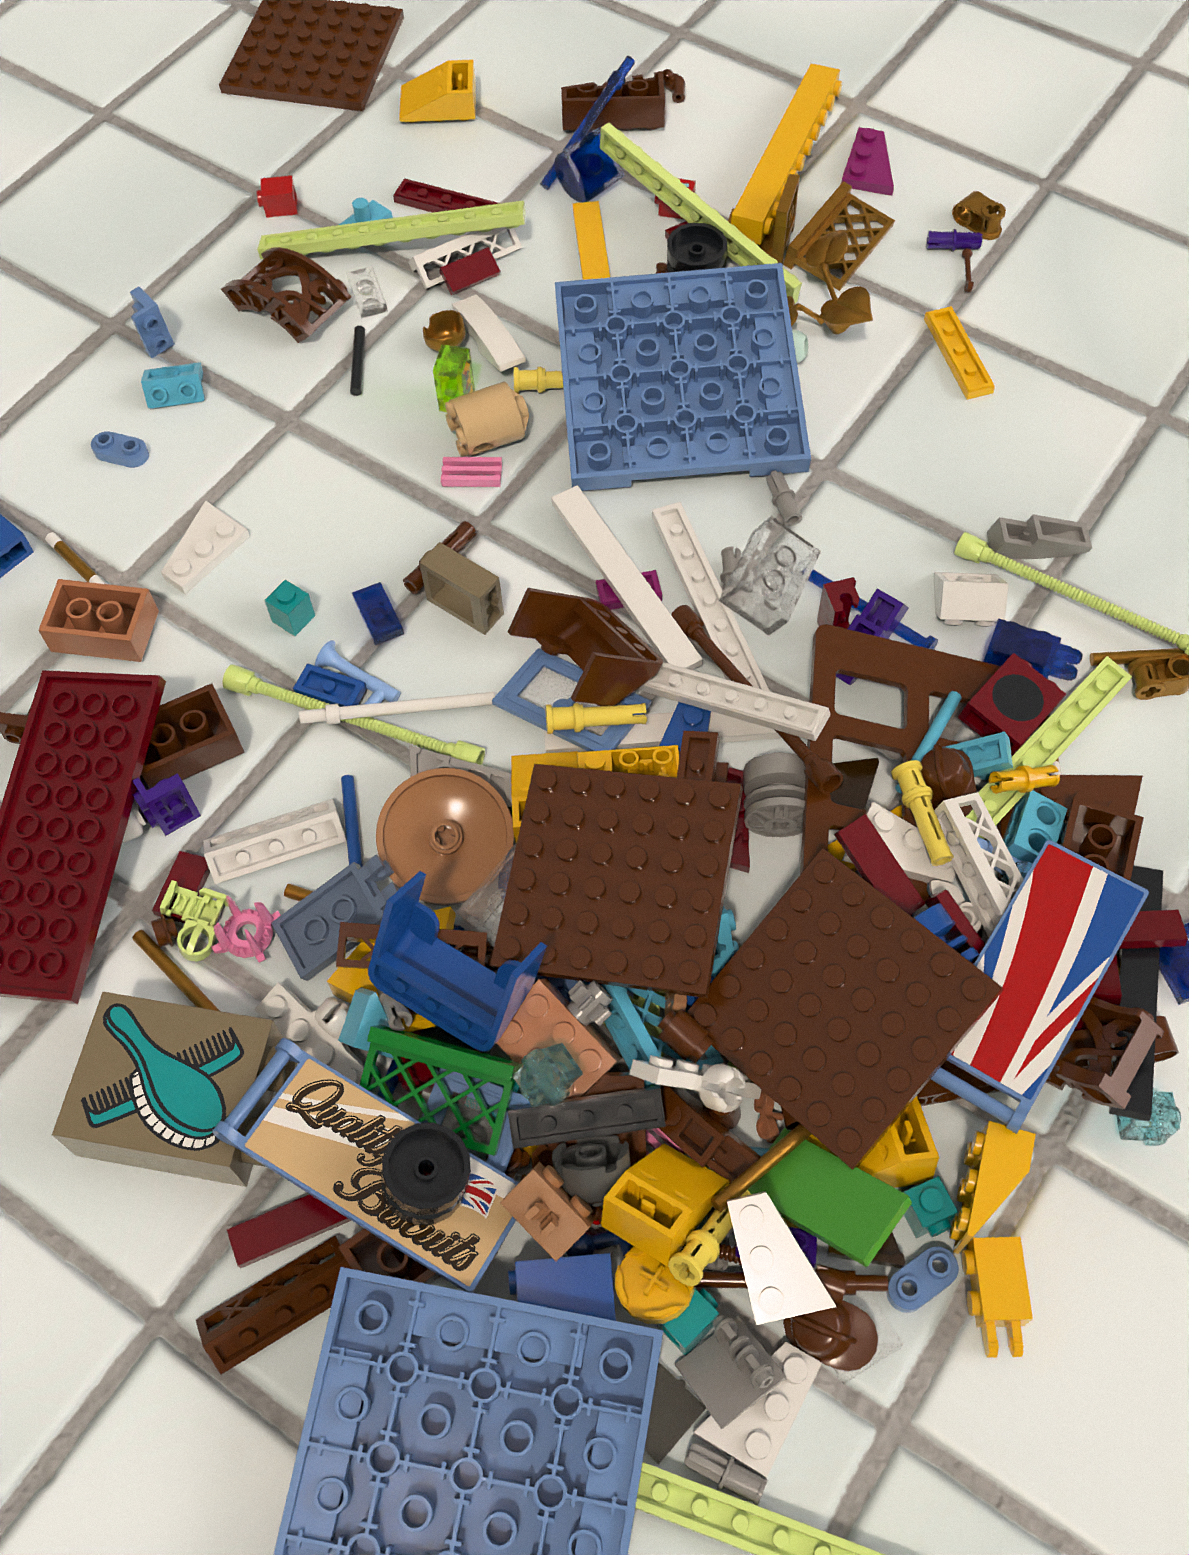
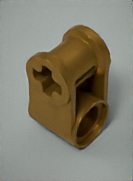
[952,191,1006,240]
[1128,653,1189,700]

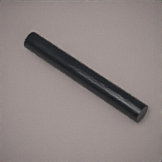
[350,325,365,396]

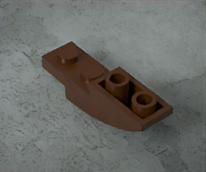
[659,1085,761,1184]

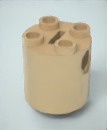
[445,381,529,457]

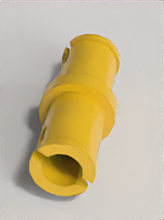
[989,765,1060,794]

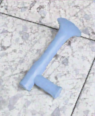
[315,640,401,704]

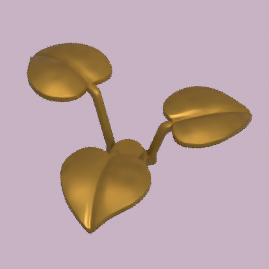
[787,229,873,334]

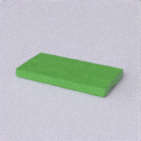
[748,1128,912,1268]

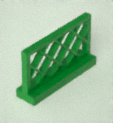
[360,1025,522,1156]

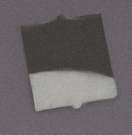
[644,1362,706,1465]

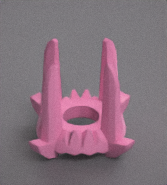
[211,895,281,963]

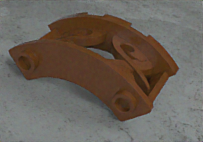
[221,247,351,343]
[1045,996,1164,1109]

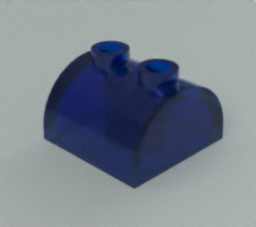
[554,126,625,203]

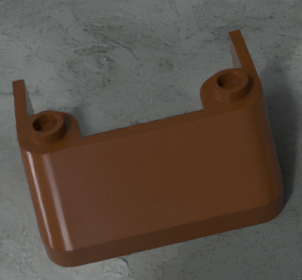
[507,588,663,706]

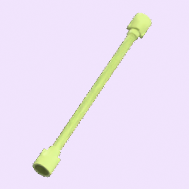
[954,532,1189,655]
[222,664,485,765]

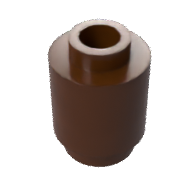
[657,1009,714,1064]

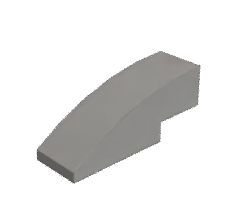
[987,514,1092,559]

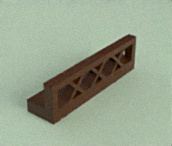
[336,922,487,969]
[196,1235,352,1375]

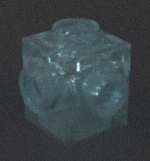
[512,1043,583,1108]
[1116,1087,1181,1146]

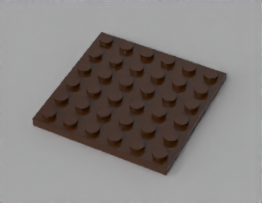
[219,0,404,112]
[490,764,743,998]
[687,848,1004,1170]

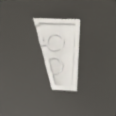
[693,1342,822,1478]

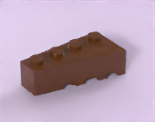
[561,71,665,132]

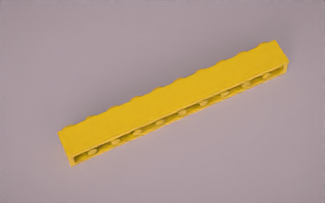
[731,63,842,245]

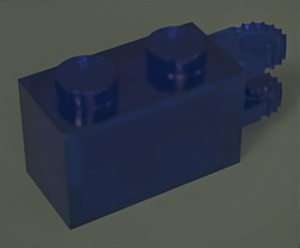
[983,618,1083,681]

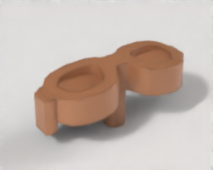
[754,1090,783,1143]

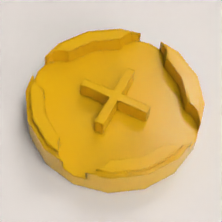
[615,1247,695,1324]

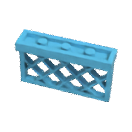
[584,982,724,1088]

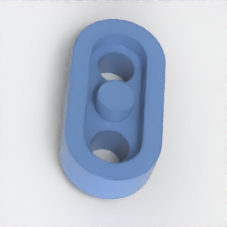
[91,431,149,468]
[886,1247,959,1313]

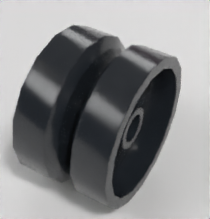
[667,223,727,272]
[381,1122,471,1225]

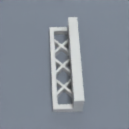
[408,227,522,290]
[934,792,1024,938]
[203,799,346,884]

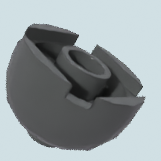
[552,1134,630,1207]

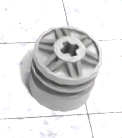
[743,753,806,837]

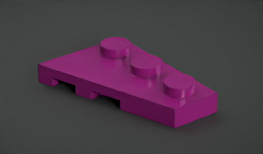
[841,127,894,196]

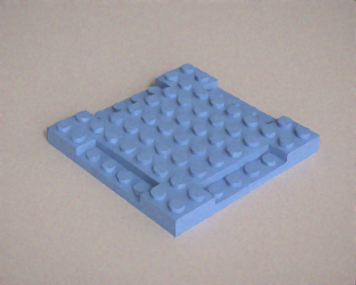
[555,263,811,491]
[273,1267,663,1555]

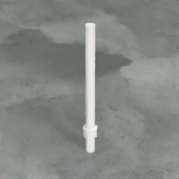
[299,692,495,724]

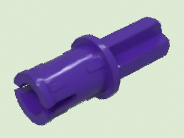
[926,229,983,252]

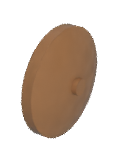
[376,768,514,905]

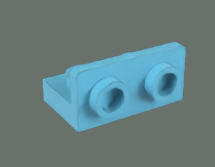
[141,362,205,409]

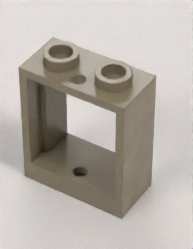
[420,542,504,635]

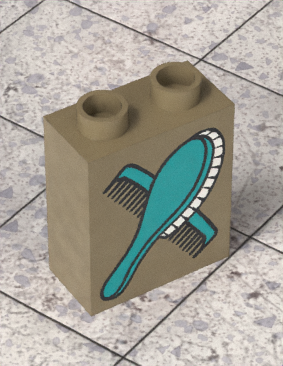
[52,992,297,1187]

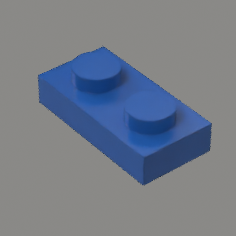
[293,663,367,707]

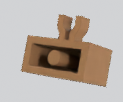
[500,1162,595,1262]

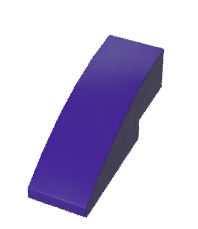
[836,588,909,685]

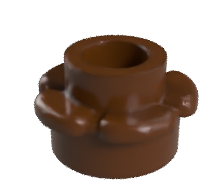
[151,914,178,947]

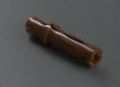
[403,521,477,594]

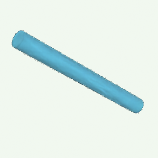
[895,691,962,794]

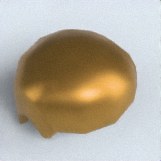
[423,310,466,352]

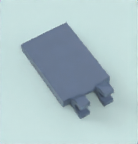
[271,855,401,981]

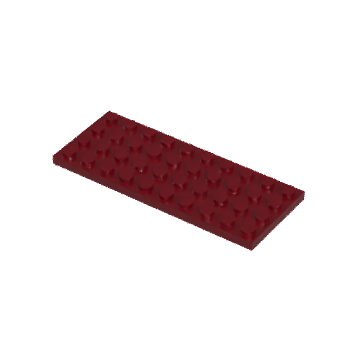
[0,670,166,1004]

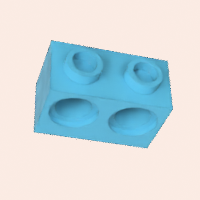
[1003,790,1067,866]

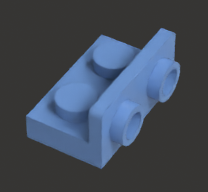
[130,286,175,358]

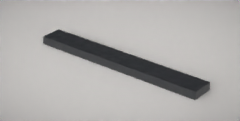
[1109,866,1163,1122]

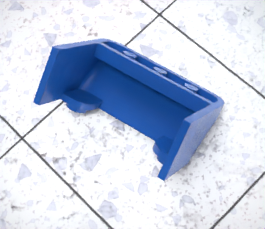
[368,871,547,1051]

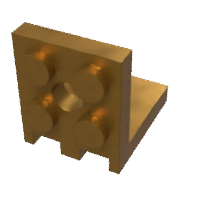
[728,174,800,263]

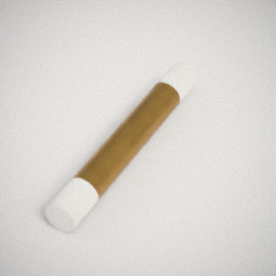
[45,532,106,584]

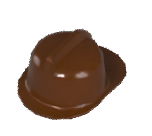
[920,744,976,817]
[783,1300,878,1371]

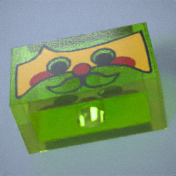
[433,345,475,412]

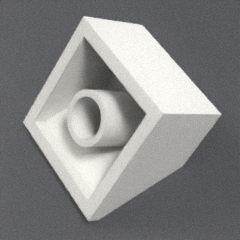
[934,572,1008,626]

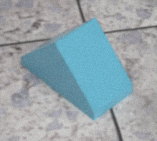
[338,987,393,1058]

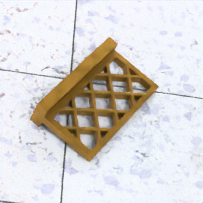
[783,181,895,291]

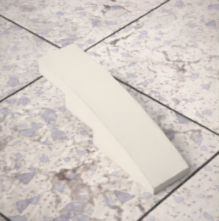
[452,294,526,372]

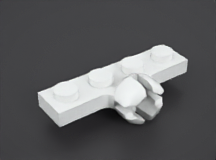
[254,982,376,1085]
[629,1055,762,1113]

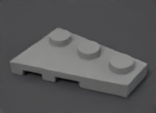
[409,745,512,808]

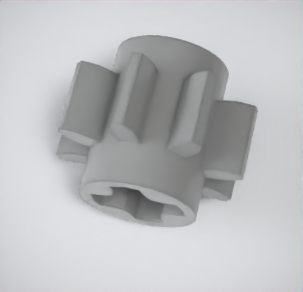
[567,980,613,1026]

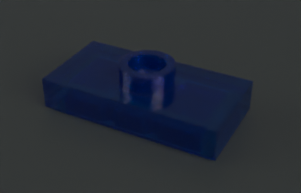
[352,582,404,645]

